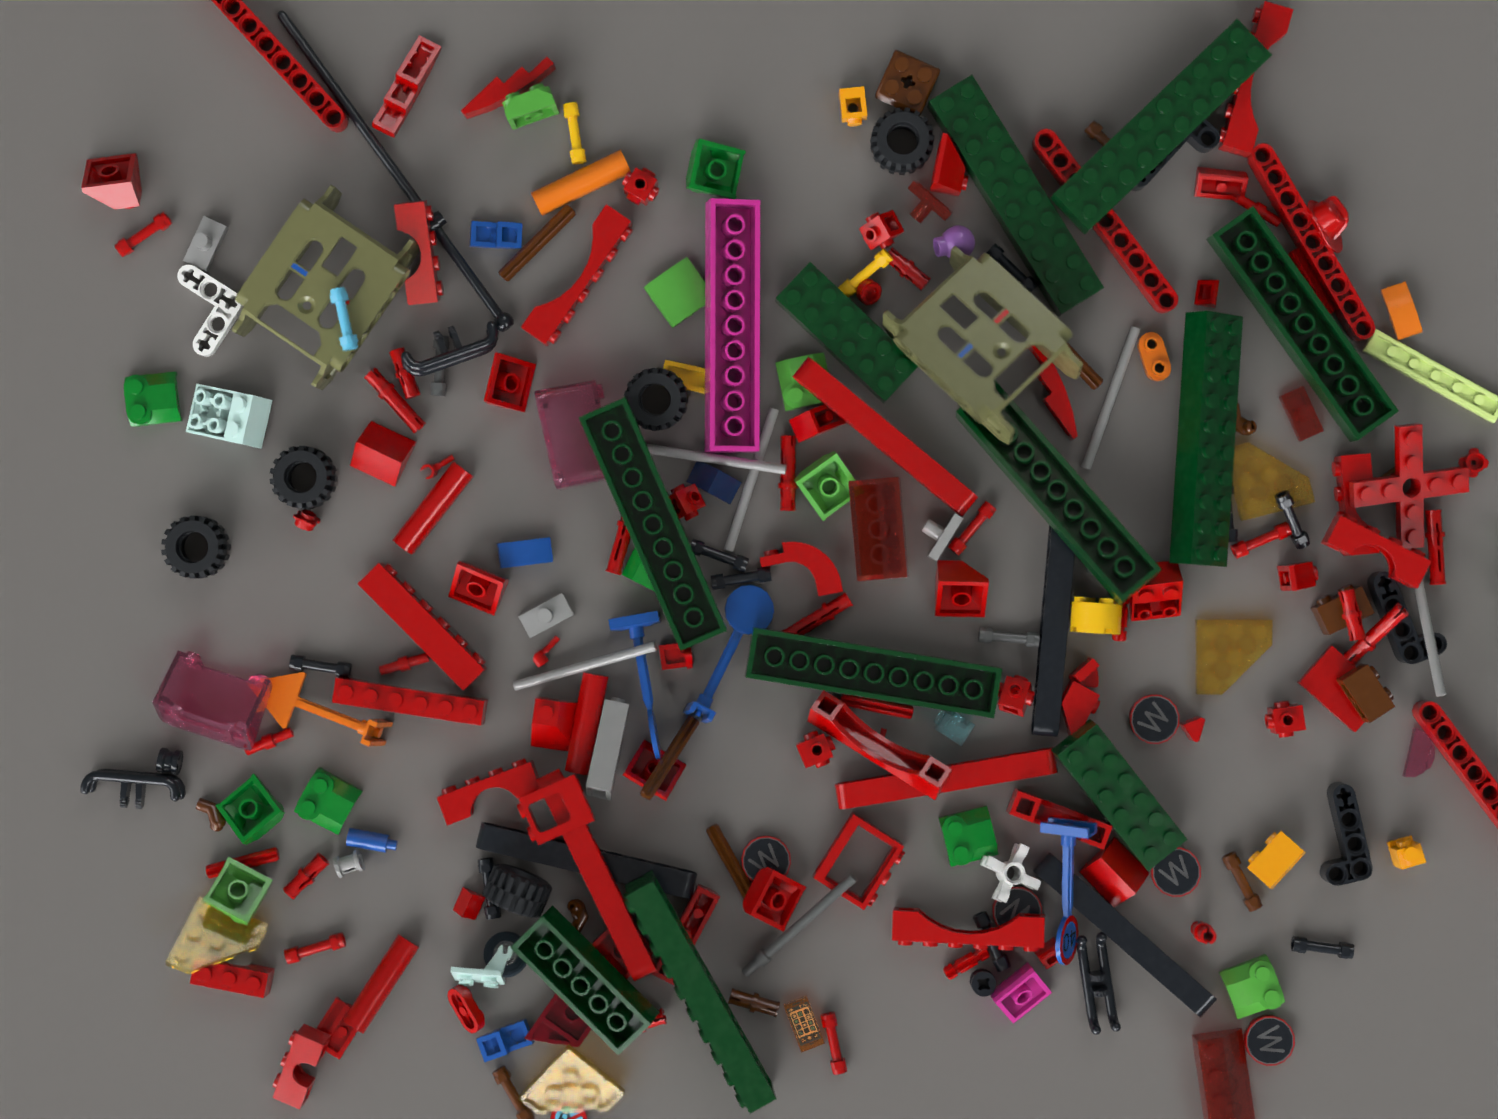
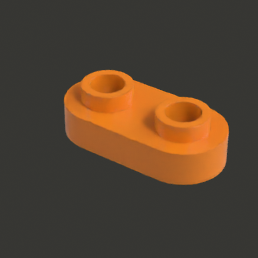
[1137,332,1171,381]

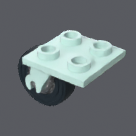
[451,931,526,988]

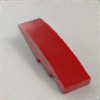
[372,35,442,138]
[461,57,556,119]
[1029,346,1078,440]

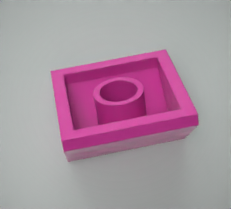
[990,962,1052,1024]

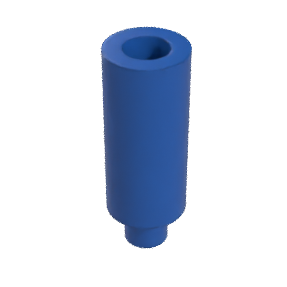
[346,828,398,853]

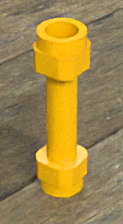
[563,102,586,165]
[838,248,893,298]

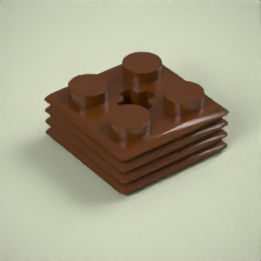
[875,50,940,116]

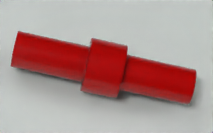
[1235,194,1282,227]
[379,653,430,675]
[244,727,294,755]

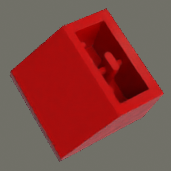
[1129,561,1183,621]

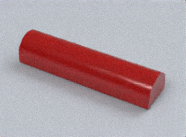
[392,461,474,555]
[565,672,609,775]
[651,884,720,985]
[343,934,419,1034]

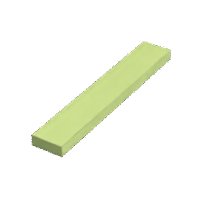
[1362,329,1498,423]

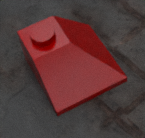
[930,133,969,197]
[81,153,142,209]
[935,560,989,618]
[531,697,577,752]

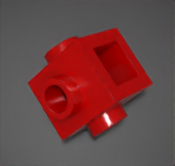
[622,167,660,206]
[859,210,905,250]
[669,483,706,521]
[998,675,1035,717]
[1265,701,1306,738]
[796,730,836,768]

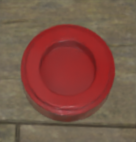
[856,279,882,305]

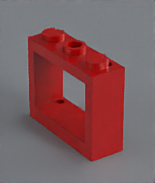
[813,812,905,910]

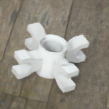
[980,843,1042,903]

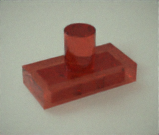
[907,180,954,223]
[1279,386,1324,442]

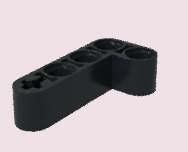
[1131,119,1220,191]
[1367,571,1447,664]
[1320,782,1373,886]

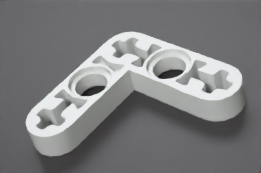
[177,265,243,357]

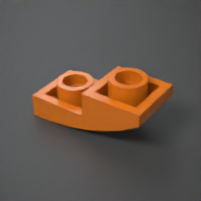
[1381,281,1423,340]

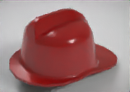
[1307,195,1349,253]

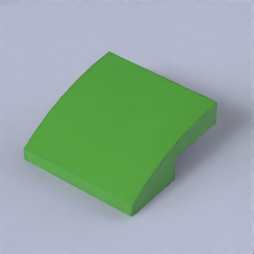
[644,257,705,328]

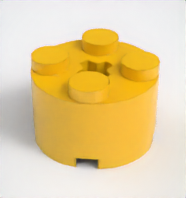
[1070,597,1122,635]

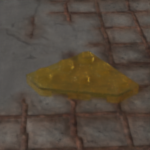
[1232,442,1315,521]
[1195,619,1272,695]
[166,897,269,974]
[518,1044,625,1115]

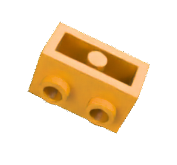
[1247,831,1306,889]

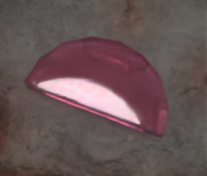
[1403,728,1435,777]

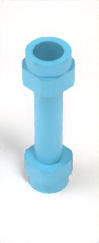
[330,287,358,351]

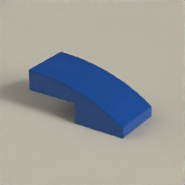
[469,221,523,249]
[497,537,553,568]
[476,1018,535,1062]

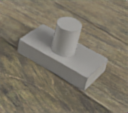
[183,216,229,272]
[922,513,964,561]
[518,593,575,638]

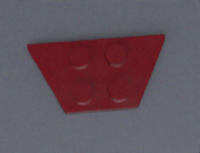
[525,993,592,1048]

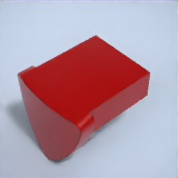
[659,643,693,670]
[1068,657,1100,688]

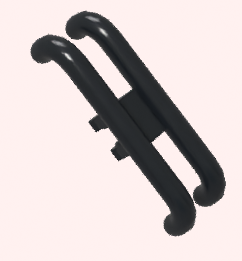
[401,321,498,377]
[80,769,186,809]
[1076,932,1121,1035]

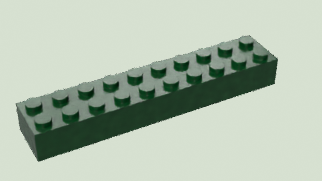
[1050,19,1272,235]
[927,75,1104,318]
[1206,206,1399,442]
[1169,311,1243,567]
[956,380,1161,606]
[578,397,727,651]
[745,627,1002,718]
[624,870,777,1114]

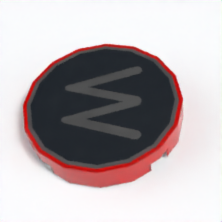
[1129,694,1180,744]
[741,835,791,881]
[1150,847,1201,897]
[992,886,1042,926]
[1244,1015,1295,1066]

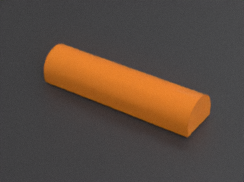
[531,150,631,216]

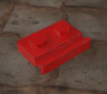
[316,996,358,1060]

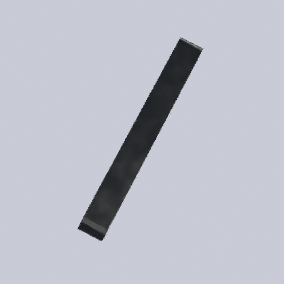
[1031,525,1075,737]
[476,822,697,898]
[1033,852,1217,1018]

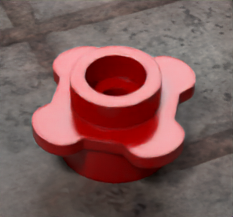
[1458,448,1489,478]
[293,510,321,531]

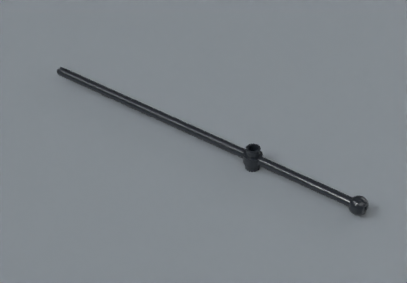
[277,11,514,332]

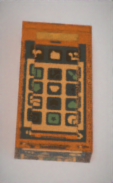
[783,995,825,1053]

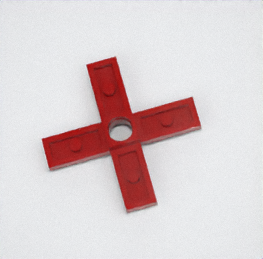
[1349,423,1469,549]

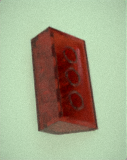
[848,477,909,581]
[1192,1028,1255,1119]

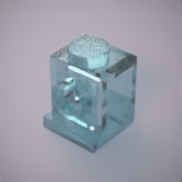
[934,710,975,746]

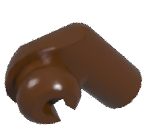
[1236,403,1257,436]
[196,798,226,832]
[567,899,589,932]

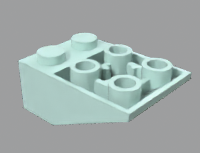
[186,384,273,449]

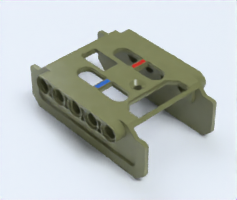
[232,185,419,390]
[882,246,1083,444]

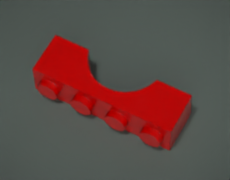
[394,200,444,305]
[1332,453,1380,556]
[1321,513,1431,588]
[436,758,540,825]
[1006,788,1113,850]

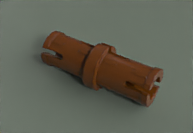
[728,988,780,1018]

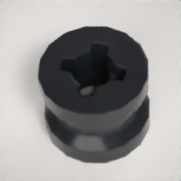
[156,747,183,775]
[970,968,996,997]

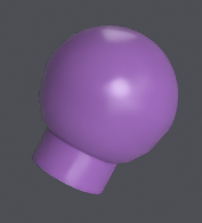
[933,225,975,258]

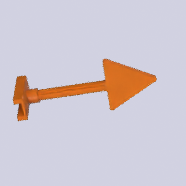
[248,672,393,746]

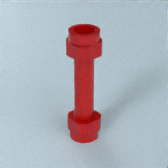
[114,211,173,257]
[948,501,997,556]
[1231,521,1292,559]
[284,932,346,964]
[820,1012,847,1075]

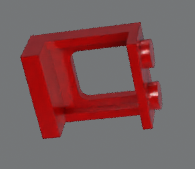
[517,773,596,845]

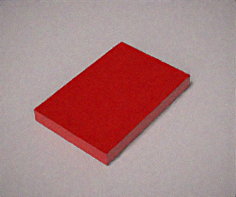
[1297,645,1364,732]

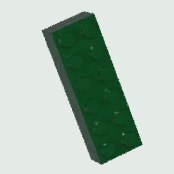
[775,262,918,404]
[1051,719,1188,871]
[511,905,659,1055]

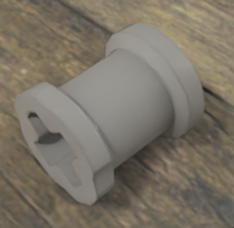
[333,849,365,878]

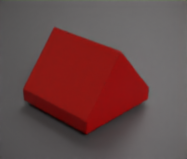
[1194,280,1220,308]
[1179,716,1205,742]
[453,887,486,920]
[1034,937,1058,970]

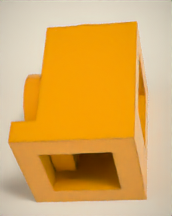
[838,86,867,126]
[1387,835,1426,870]

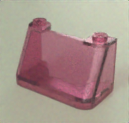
[534,380,605,491]
[152,651,273,750]

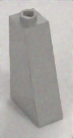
[586,697,629,801]

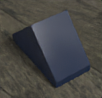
[686,461,742,504]

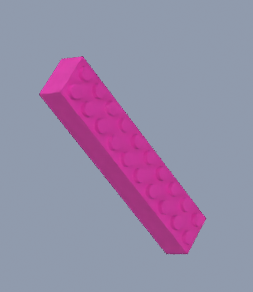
[705,198,760,453]

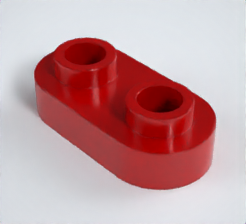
[448,984,485,1033]

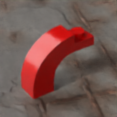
[759,542,843,596]

